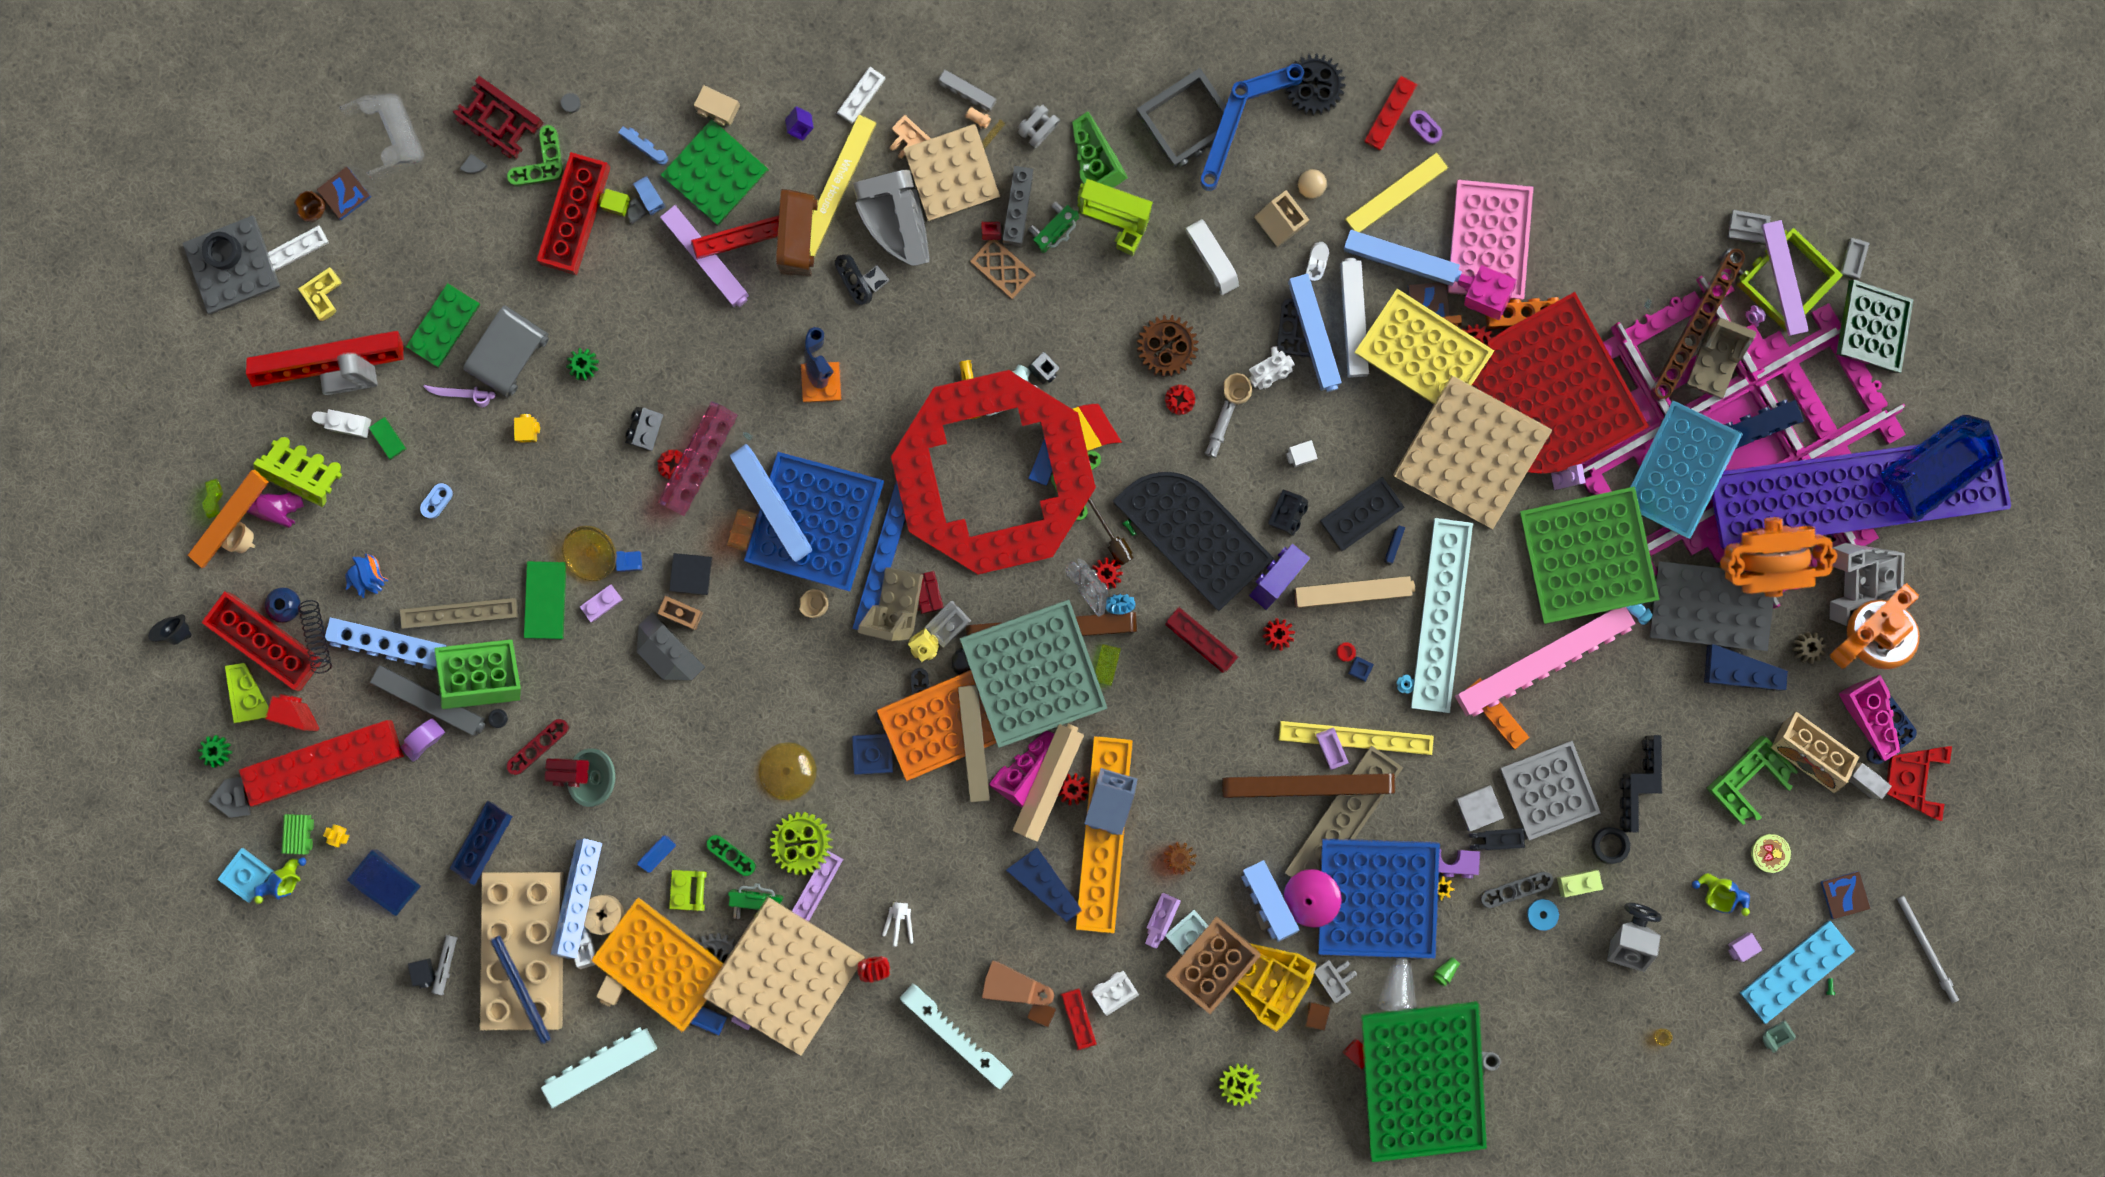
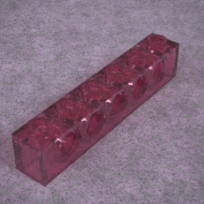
[657,401,738,516]

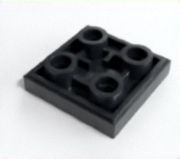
[669,553,712,595]

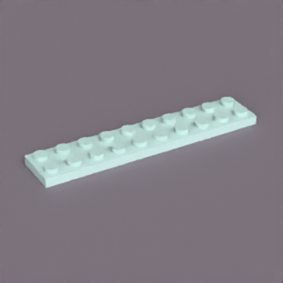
[1411,518,1473,713]

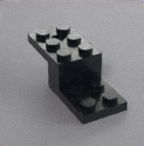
[1619,735,1662,832]

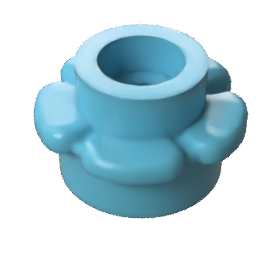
[1396,675,1414,694]

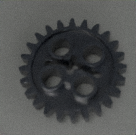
[1285,53,1346,116]

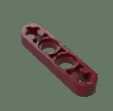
[507,719,569,775]

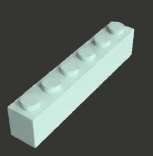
[541,1027,658,1108]

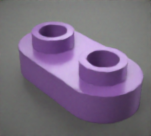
[1409,110,1442,144]

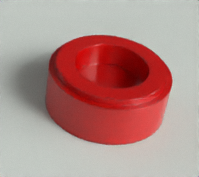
[1336,642,1356,662]

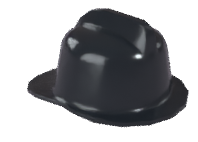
[148,614,192,645]

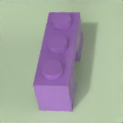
[1439,849,1480,878]

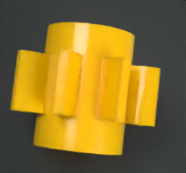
[323,824,350,847]
[1438,876,1455,901]

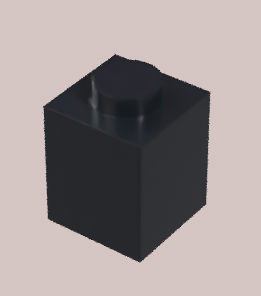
[408,958,435,989]

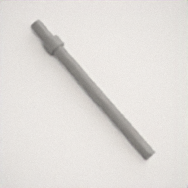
[1897,895,1959,1003]

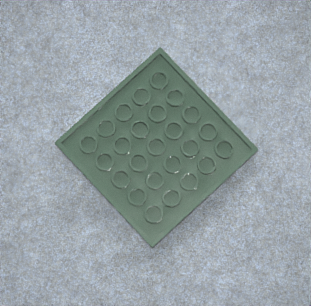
[960,599,1107,748]

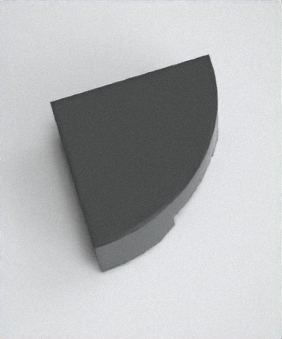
[460,154,488,173]
[628,197,647,224]

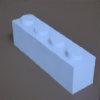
[1241,860,1299,942]

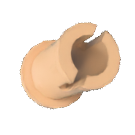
[966,107,991,129]

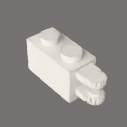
[312,409,371,438]

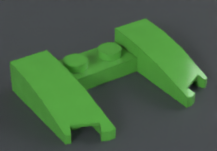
[1706,736,1798,825]

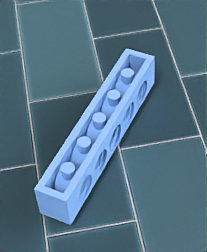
[324,617,446,670]
[551,839,602,959]

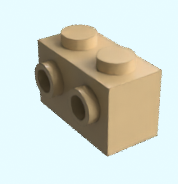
[694,85,740,126]

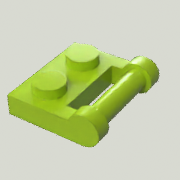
[670,870,707,911]

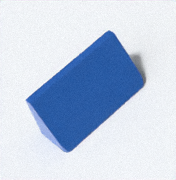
[637,836,676,872]

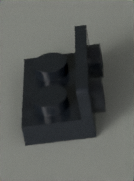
[1268,489,1309,536]

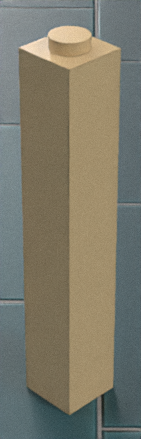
[1294,576,1415,608]
[1013,724,1084,842]

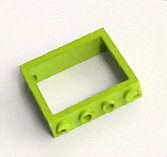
[1077,179,1153,236]
[1737,228,1843,332]

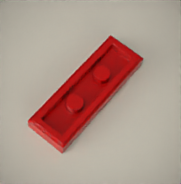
[1061,988,1097,1050]

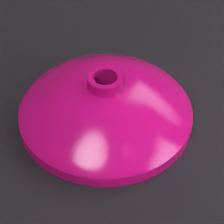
[1284,869,1341,927]

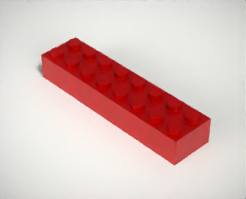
[239,720,404,807]

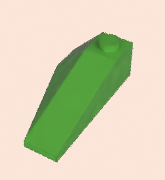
[1073,112,1128,188]

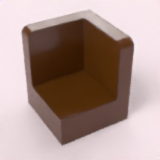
[1306,1002,1330,1031]
[1027,1004,1056,1027]

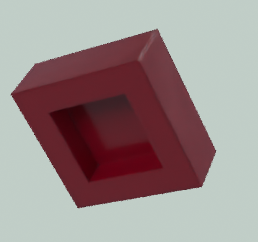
[981,222,1001,240]

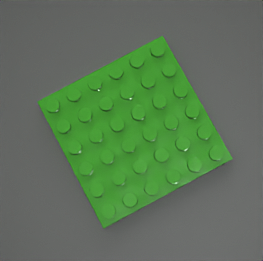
[1520,486,1660,624]

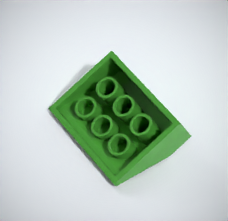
[434,640,521,709]

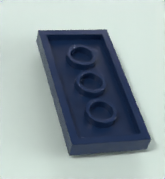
[450,800,513,885]

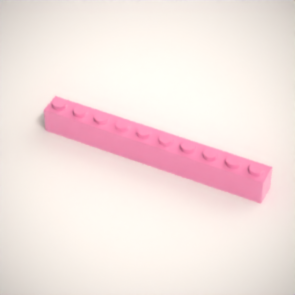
[1455,607,1636,717]

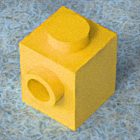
[514,414,540,443]

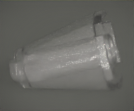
[1378,958,1417,1011]

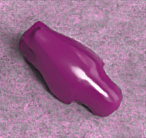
[247,492,304,528]

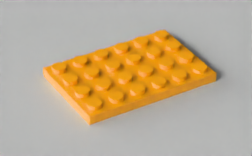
[591,898,724,1032]

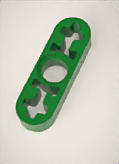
[707,835,756,876]

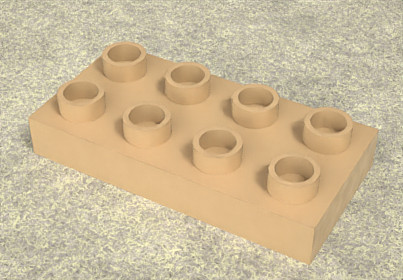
[480,872,564,1030]

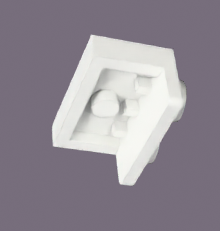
[1091,971,1139,1016]

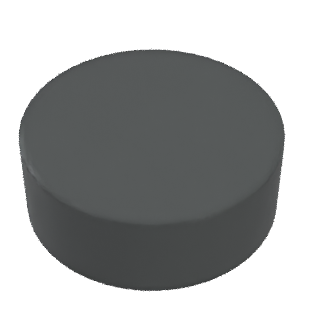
[561,93,581,113]

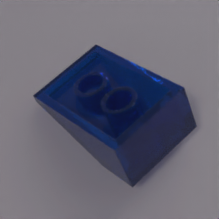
[347,849,421,916]

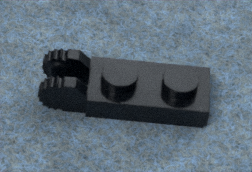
[1469,828,1525,850]

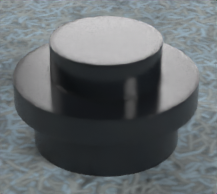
[488,709,508,728]

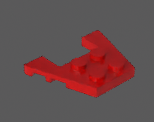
[1886,746,1952,821]

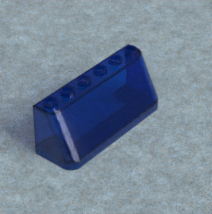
[1880,415,2003,522]

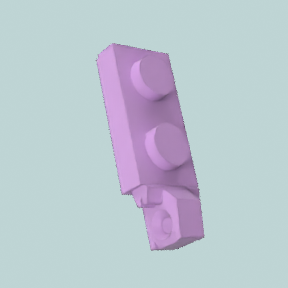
[1145,893,1181,948]

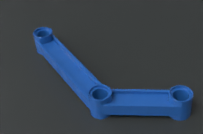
[1201,64,1304,191]

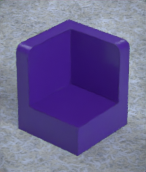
[785,106,814,141]

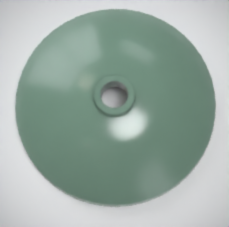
[567,748,615,807]

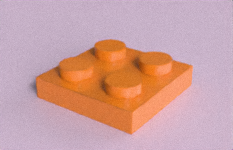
[801,362,841,403]

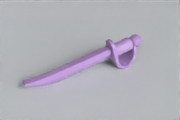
[424,385,495,407]

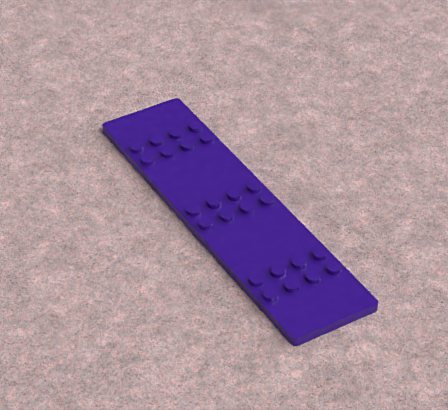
[1712,434,2011,549]

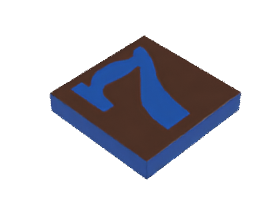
[316,167,371,220]
[1407,282,1450,317]
[1821,871,1870,919]

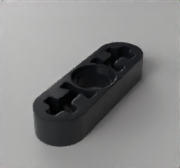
[835,254,872,305]

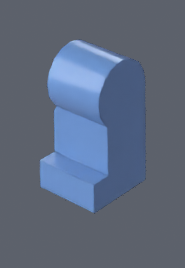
[633,176,666,215]

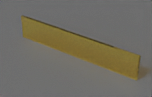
[982,119,1006,149]

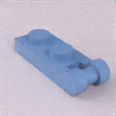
[619,127,668,165]

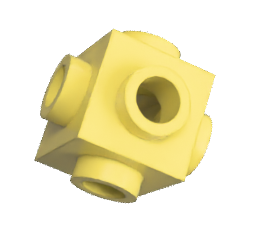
[908,628,939,662]

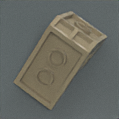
[1686,317,1757,399]
[858,567,923,641]

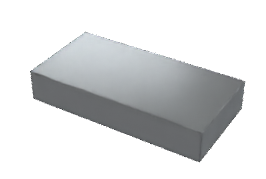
[1840,238,1869,280]

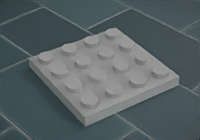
[1500,741,1601,840]

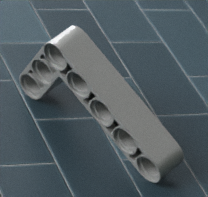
[320,353,378,395]

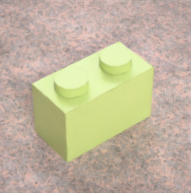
[1557,870,1603,897]

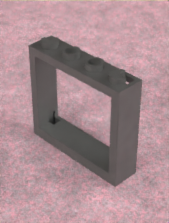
[1136,68,1226,169]

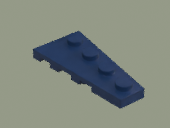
[1006,848,1082,922]

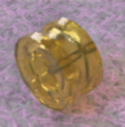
[1653,1028,1673,1046]

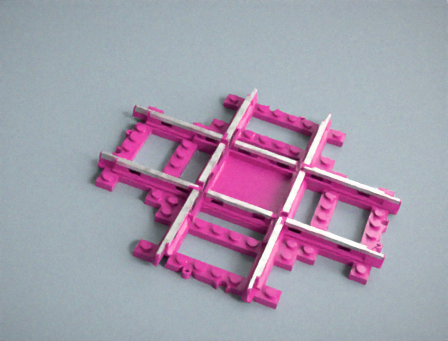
[1579,274,1906,609]

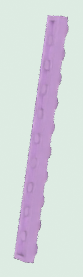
[731,850,844,1030]

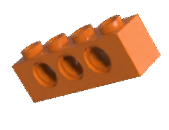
[1486,297,1559,329]

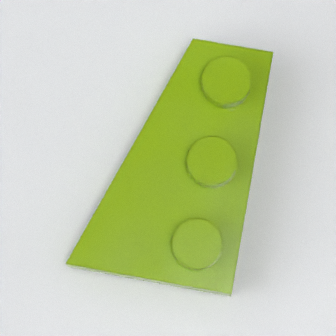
[225,663,269,723]

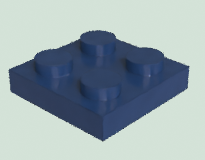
[852,734,893,775]

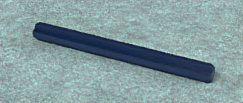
[490,936,551,1044]

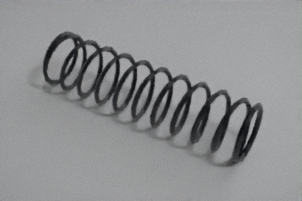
[298,600,332,674]

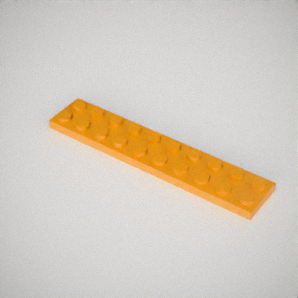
[1076,736,1133,933]

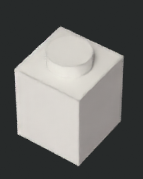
[1286,440,1318,467]

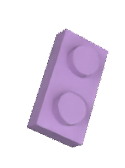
[1551,464,1586,490]
[580,584,623,623]

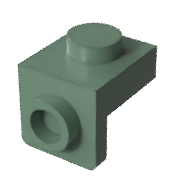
[1763,1020,1796,1053]

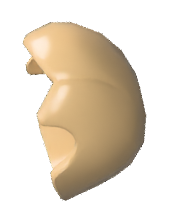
[1298,169,1327,199]
[1223,373,1252,405]
[799,589,828,618]

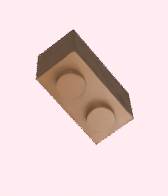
[658,596,703,630]

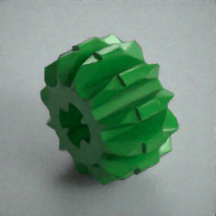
[566,348,599,381]
[197,735,233,768]

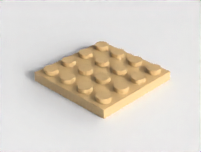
[903,124,1000,221]

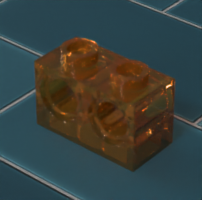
[727,509,758,552]

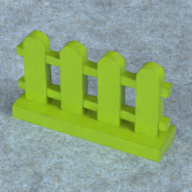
[253,437,342,507]

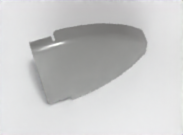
[853,170,929,265]

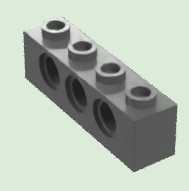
[1003,166,1033,247]

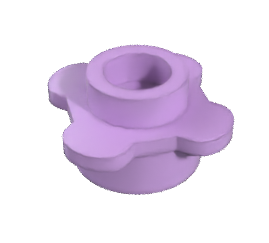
[1746,305,1765,327]

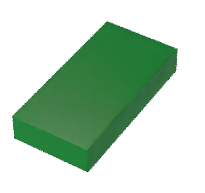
[368,417,407,460]

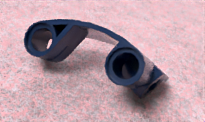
[804,327,834,389]

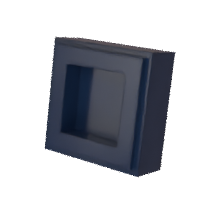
[1348,656,1374,682]

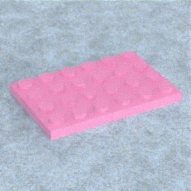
[1447,180,1533,300]

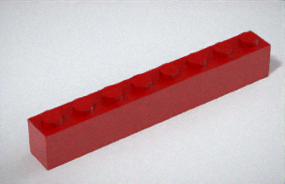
[246,331,403,387]

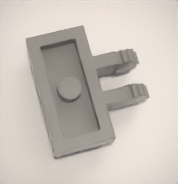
[1314,960,1357,1003]

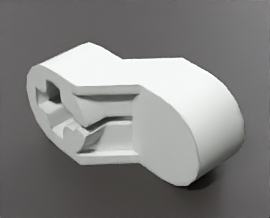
[1306,242,1329,281]

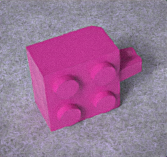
[1457,265,1517,320]

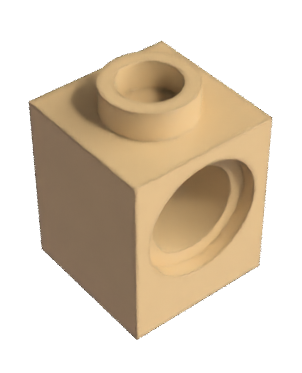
[597,975,625,1006]

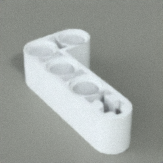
[1185,219,1239,295]

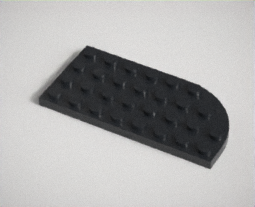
[1112,472,1274,612]

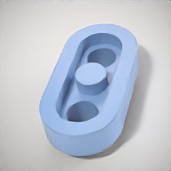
[420,483,453,519]

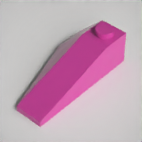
[1839,675,1900,761]
[989,731,1055,808]

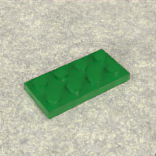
[406,283,481,368]

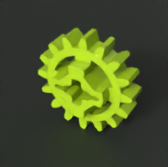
[1219,1063,1261,1106]

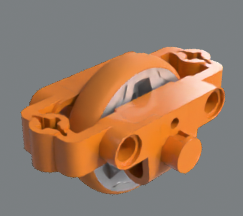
[1720,517,1837,597]
[1830,583,1919,669]

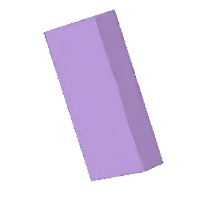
[1316,727,1348,770]

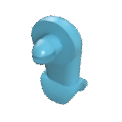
[1627,604,1652,625]

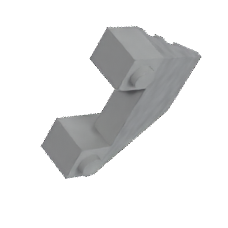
[1830,543,1905,626]

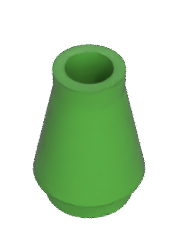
[1433,957,1460,987]

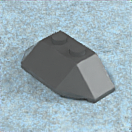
[637,612,705,680]

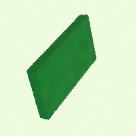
[524,561,567,639]

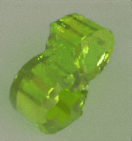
[202,478,223,519]

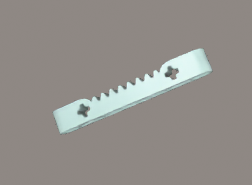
[900,983,1013,1089]

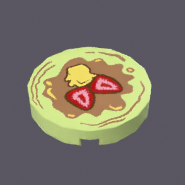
[1751,834,1791,873]

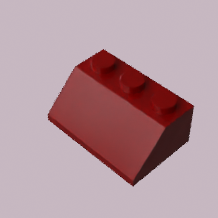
[265,694,319,731]

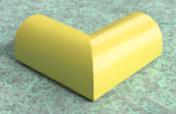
[298,267,342,321]

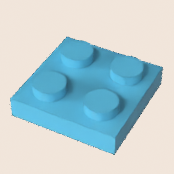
[218,848,274,903]

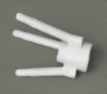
[882,902,913,947]

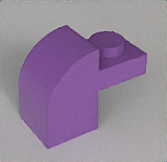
[400,718,445,762]

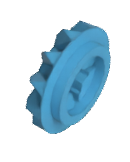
[1104,593,1135,614]

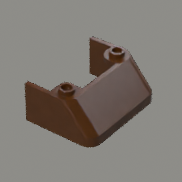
[776,189,818,276]

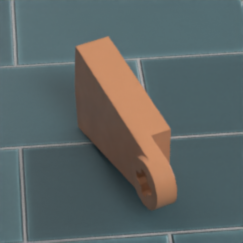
[982,961,1054,1006]

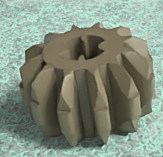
[1792,631,1827,664]

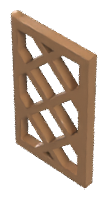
[970,240,1035,299]

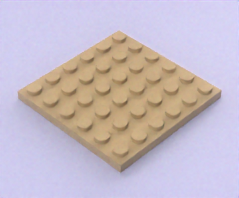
[1393,375,1552,529]
[703,897,865,1055]

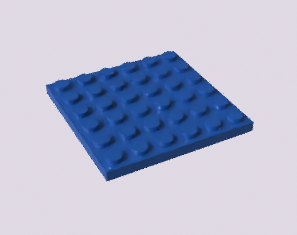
[744,452,884,592]
[1318,839,1440,958]

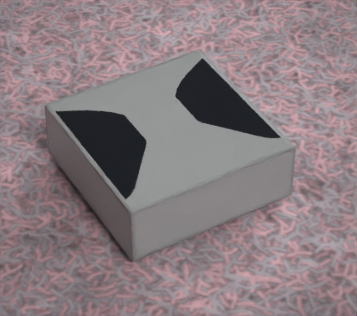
[863,266,889,293]

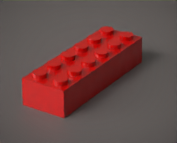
[536,152,610,275]
[201,591,322,691]

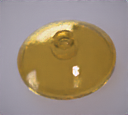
[562,525,617,581]
[759,742,817,800]

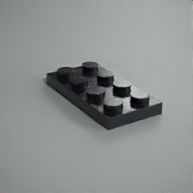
[1320,477,1405,552]

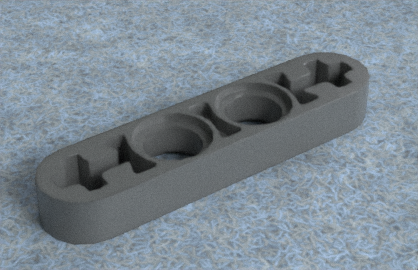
[1480,872,1553,908]

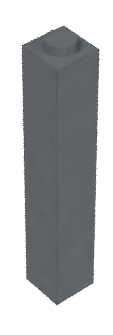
[370,665,485,735]

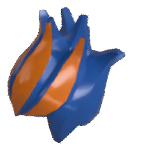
[345,553,388,598]

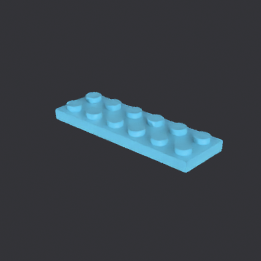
[1740,921,1855,1024]

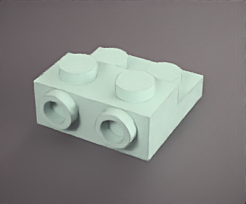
[1166,910,1208,955]

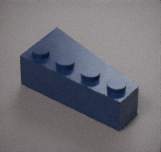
[1724,399,1804,449]
[1704,644,1788,691]

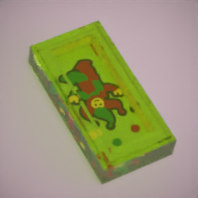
[1095,644,1121,686]

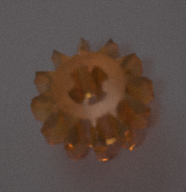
[1163,842,1196,875]

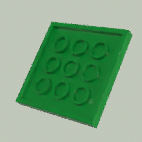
[661,119,769,225]

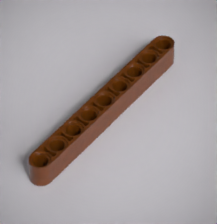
[1651,249,1745,401]
[966,612,1137,636]
[1222,774,1395,798]

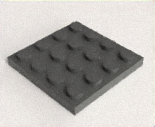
[182,215,280,314]

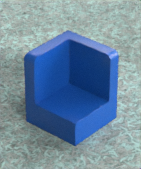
[615,551,642,572]

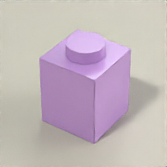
[1728,932,1762,962]

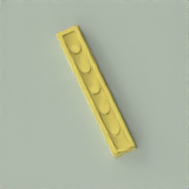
[1345,153,1448,232]

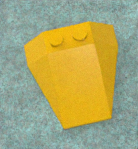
[1233,943,1317,1032]

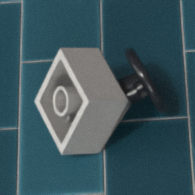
[1607,902,1662,972]

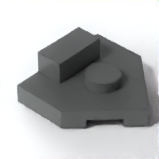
[208,777,251,818]

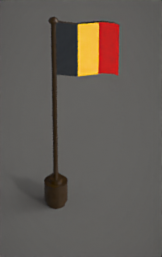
[1040,404,1134,566]

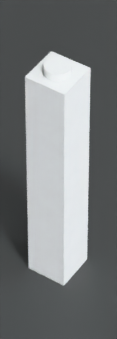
[1340,258,1369,378]

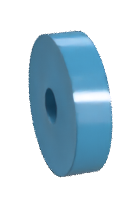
[1527,899,1559,930]

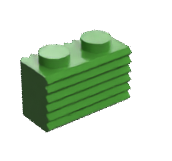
[281,814,314,854]

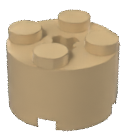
[584,895,624,935]

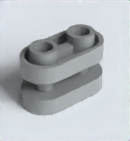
[1018,105,1060,148]

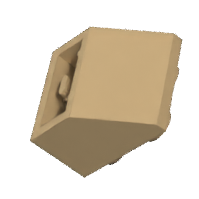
[1254,190,1309,247]

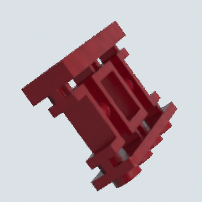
[453,76,544,159]
[1165,607,1238,673]

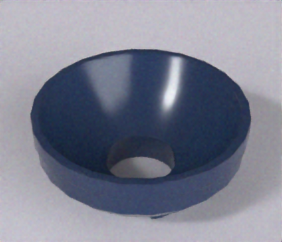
[265,588,301,622]

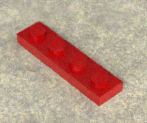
[1364,76,1417,151]

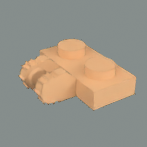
[890,115,931,159]

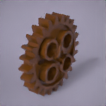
[1137,315,1199,377]

